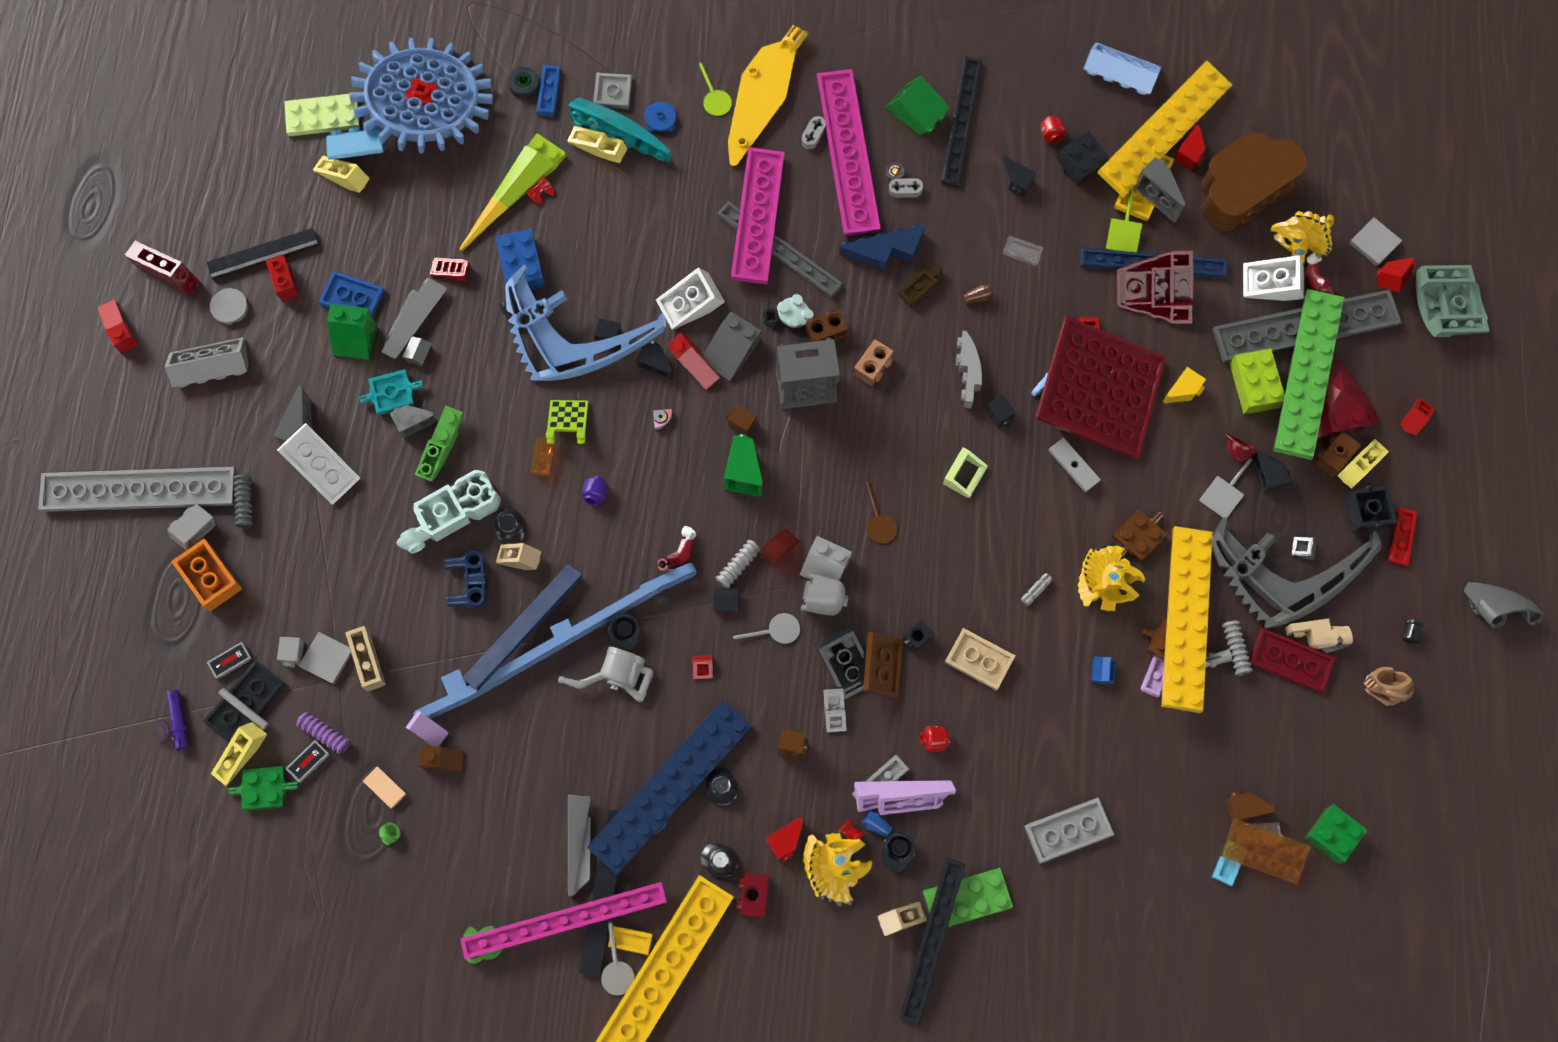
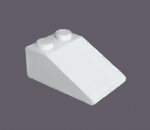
[1244,256,1304,301]
[656,268,725,330]

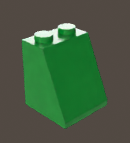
[884,76,950,135]
[327,304,377,360]
[724,434,762,497]

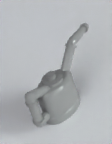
[558,647,654,702]

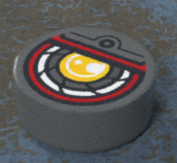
[886,163,904,181]

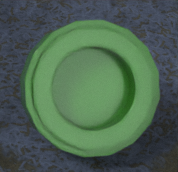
[379,822,401,845]

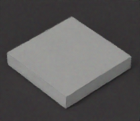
[593,73,632,109]
[1349,217,1402,266]
[299,632,352,685]

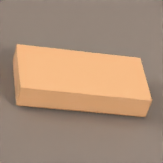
[363,767,406,809]

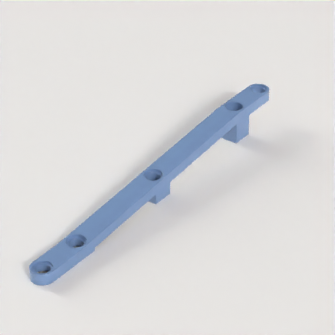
[413,563,697,719]

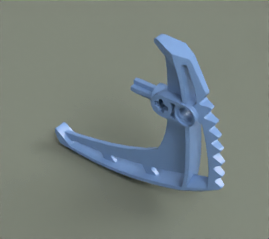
[506,265,666,381]

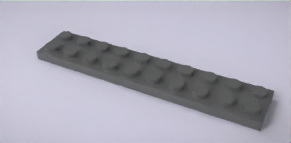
[1212,290,1402,363]

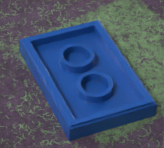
[318,271,385,317]

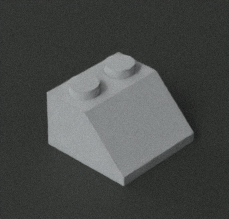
[800,536,852,581]

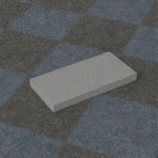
[1024,797,1114,864]

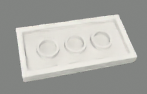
[277,423,360,505]

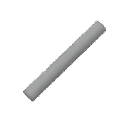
[218,688,269,730]

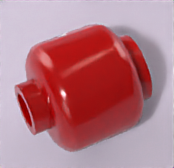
[1040,116,1066,143]
[920,726,950,752]

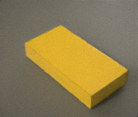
[608,926,653,955]

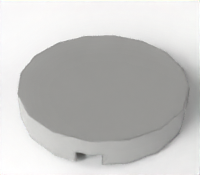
[210,288,249,325]

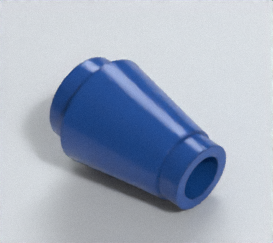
[861,810,892,837]

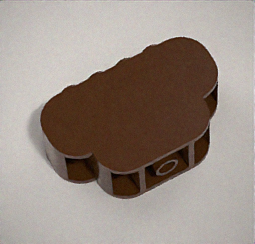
[1201,132,1307,232]

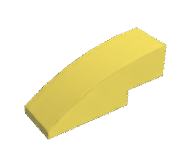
[567,126,628,163]

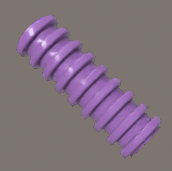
[296,712,349,755]

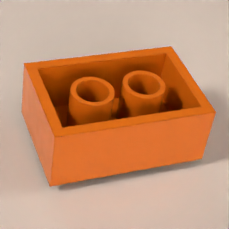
[171,539,243,612]

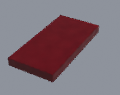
[1249,628,1336,694]

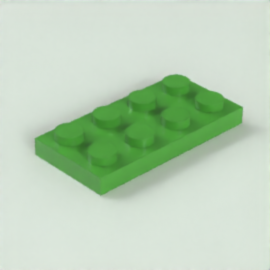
[922,868,1013,927]

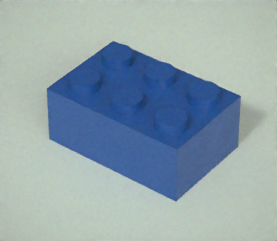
[495,229,545,295]

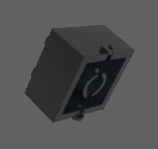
[1056,131,1110,186]
[1344,485,1397,533]

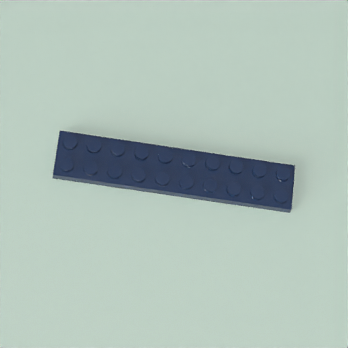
[587,700,753,875]

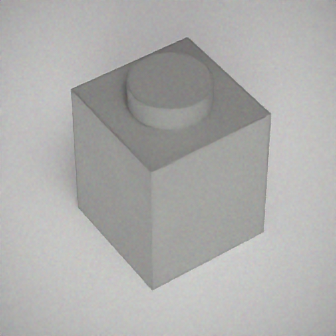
[277,637,304,668]

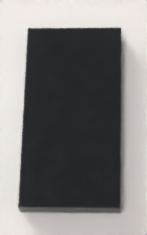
[202,660,287,743]

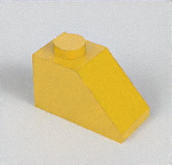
[1163,367,1206,403]

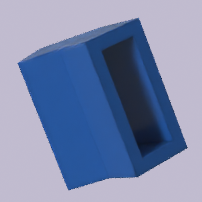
[1091,656,1116,684]

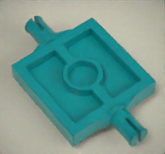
[359,369,424,415]

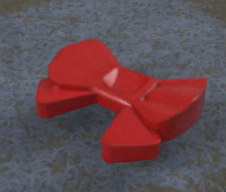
[526,177,554,204]

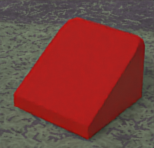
[692,655,713,679]

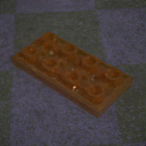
[1220,818,1311,884]

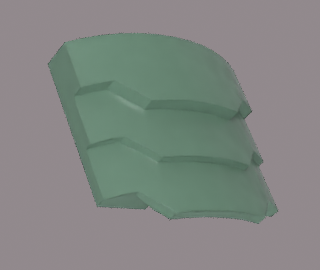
[1416,265,1490,337]

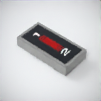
[207,642,252,680]
[285,740,330,783]

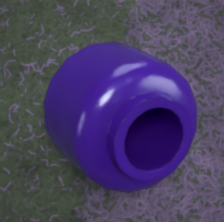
[581,476,609,506]

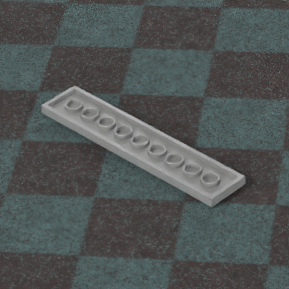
[38,467,236,512]

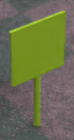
[1106,187,1142,252]

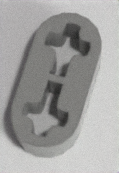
[802,116,826,149]
[888,178,923,198]

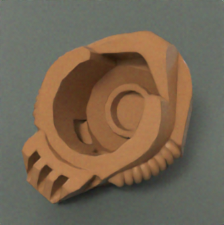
[1364,667,1414,706]

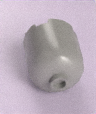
[801,573,849,616]

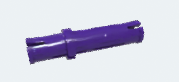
[166,690,189,751]

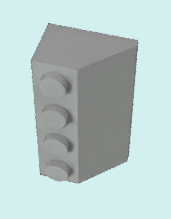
[165,337,249,388]

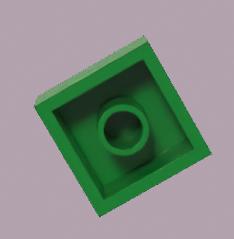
[1304,805,1367,864]

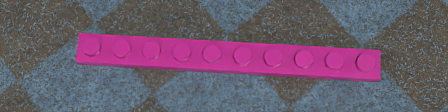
[460,882,667,959]

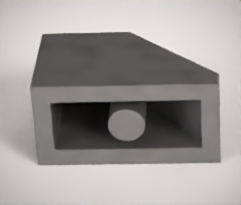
[390,405,437,438]

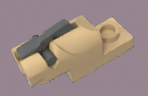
[1285,619,1353,653]

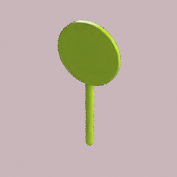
[699,63,732,116]

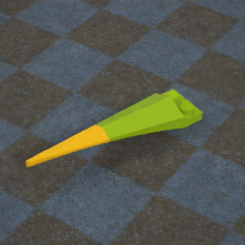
[460,133,566,252]

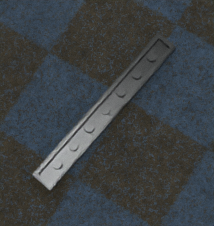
[717,201,843,299]

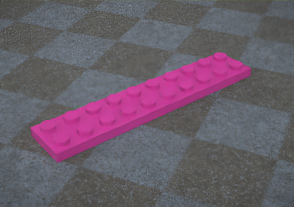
[817,69,881,237]

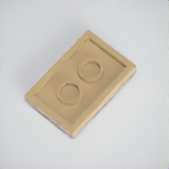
[945,628,1015,691]

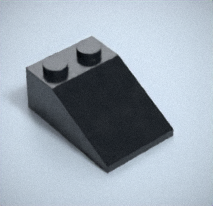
[814,626,866,700]

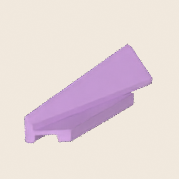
[854,781,956,815]

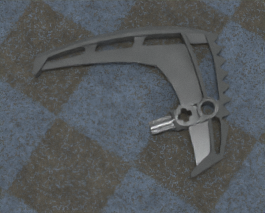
[1210,517,1381,629]

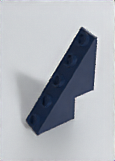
[839,224,925,271]

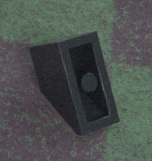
[1001,156,1037,198]
[636,341,673,380]
[1252,451,1291,492]

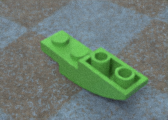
[414,405,464,482]

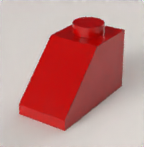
[1174,125,1206,171]
[1376,258,1415,292]
[1400,398,1435,436]
[766,817,803,862]

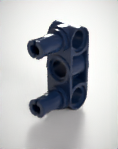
[445,551,487,610]

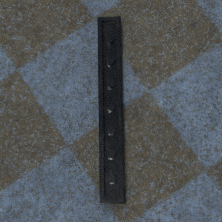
[941,56,982,187]
[579,809,620,977]
[899,857,966,1025]

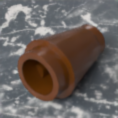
[963,284,992,305]

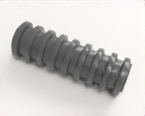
[234,474,253,528]

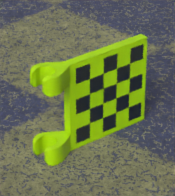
[546,400,588,444]

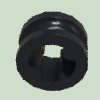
[763,308,779,327]

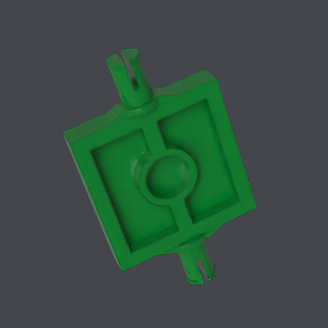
[228,766,299,811]

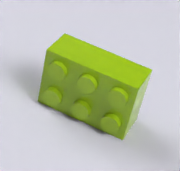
[1229,349,1285,414]

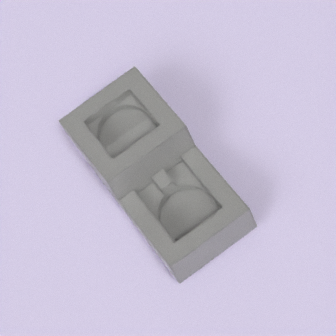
[823,688,846,732]

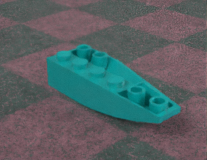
[568,97,671,162]

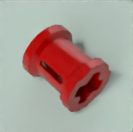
[838,819,864,840]

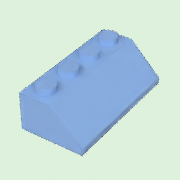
[1084,42,1161,95]

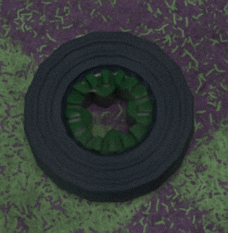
[508,66,540,98]

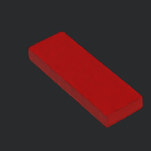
[1388,507,1417,567]

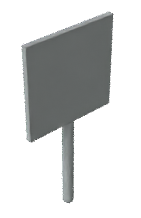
[1199,458,1252,518]

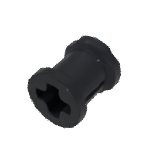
[1402,620,1424,644]

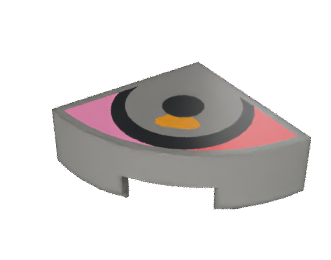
[653,409,672,430]

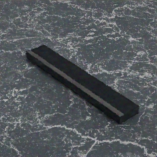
[206,228,319,280]

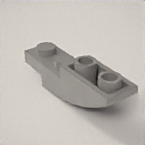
[956,331,982,408]

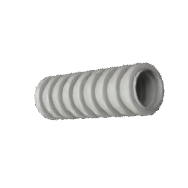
[715,540,761,589]
[1222,620,1253,676]

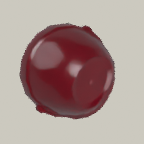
[1224,433,1257,462]

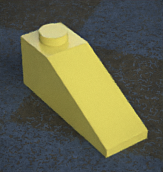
[313,156,370,193]
[1337,439,1389,489]
[211,722,267,786]

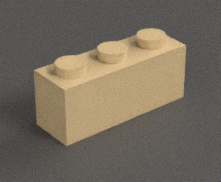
[345,626,386,692]

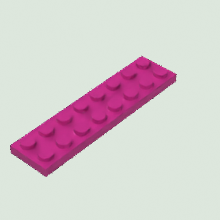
[731,147,784,284]

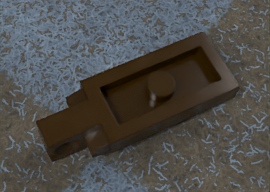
[898,263,944,307]

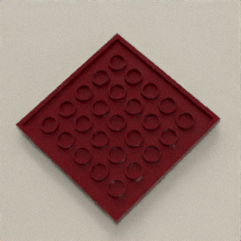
[1035,316,1166,460]

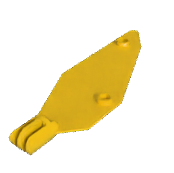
[728,25,808,166]

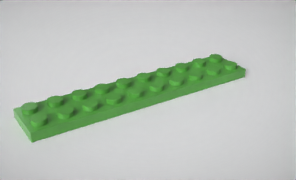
[1273,289,1344,460]

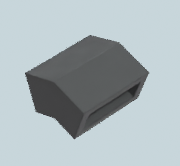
[403,337,432,367]

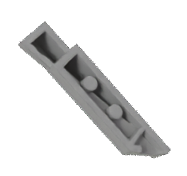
[381,278,446,358]
[568,795,591,898]

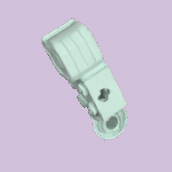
[396,470,501,554]

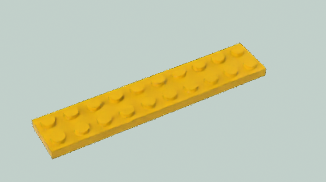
[1097,61,1232,197]
[1161,526,1212,713]
[596,875,734,1042]

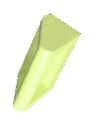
[943,447,988,498]

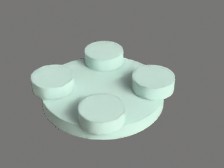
[777,294,813,328]

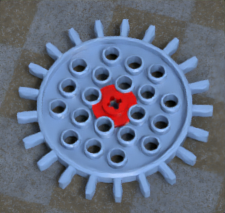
[349,37,493,153]

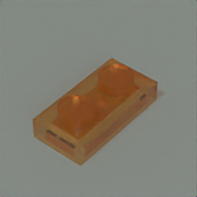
[530,437,556,477]

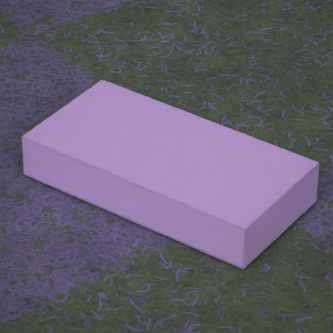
[406,711,449,746]

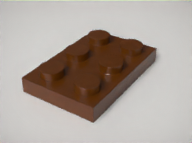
[863,632,903,698]

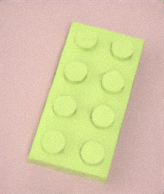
[285,94,360,136]

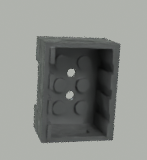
[776,338,840,409]

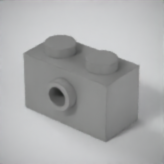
[167,504,216,551]

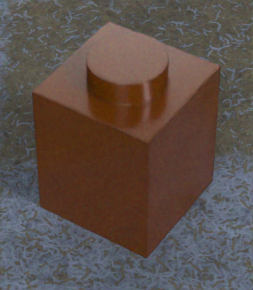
[727,405,757,436]

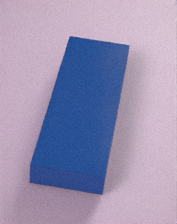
[536,65,561,117]

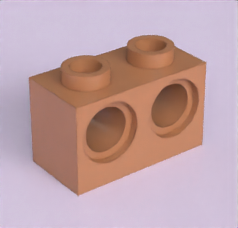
[853,339,894,386]

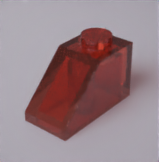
[760,528,800,568]

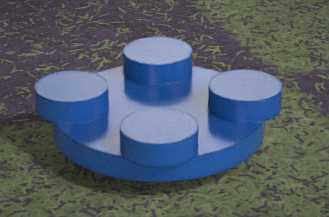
[645,102,676,133]

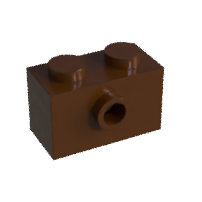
[1315,431,1361,478]

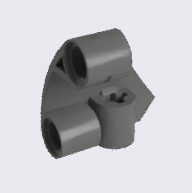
[1464,582,1544,628]

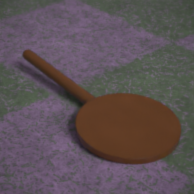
[866,481,897,544]

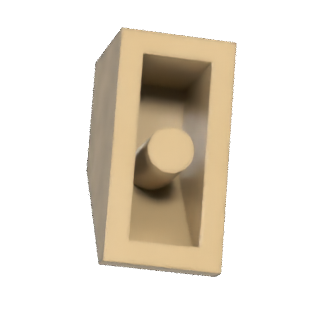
[496,543,541,570]
[878,901,927,936]

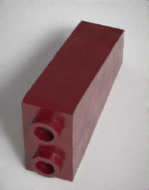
[125,241,201,296]

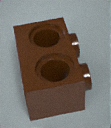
[805,310,849,342]
[777,729,808,760]

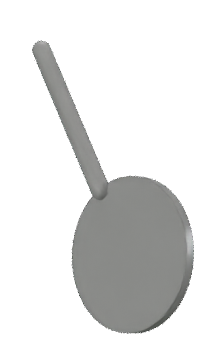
[733,613,800,644]
[601,922,634,995]

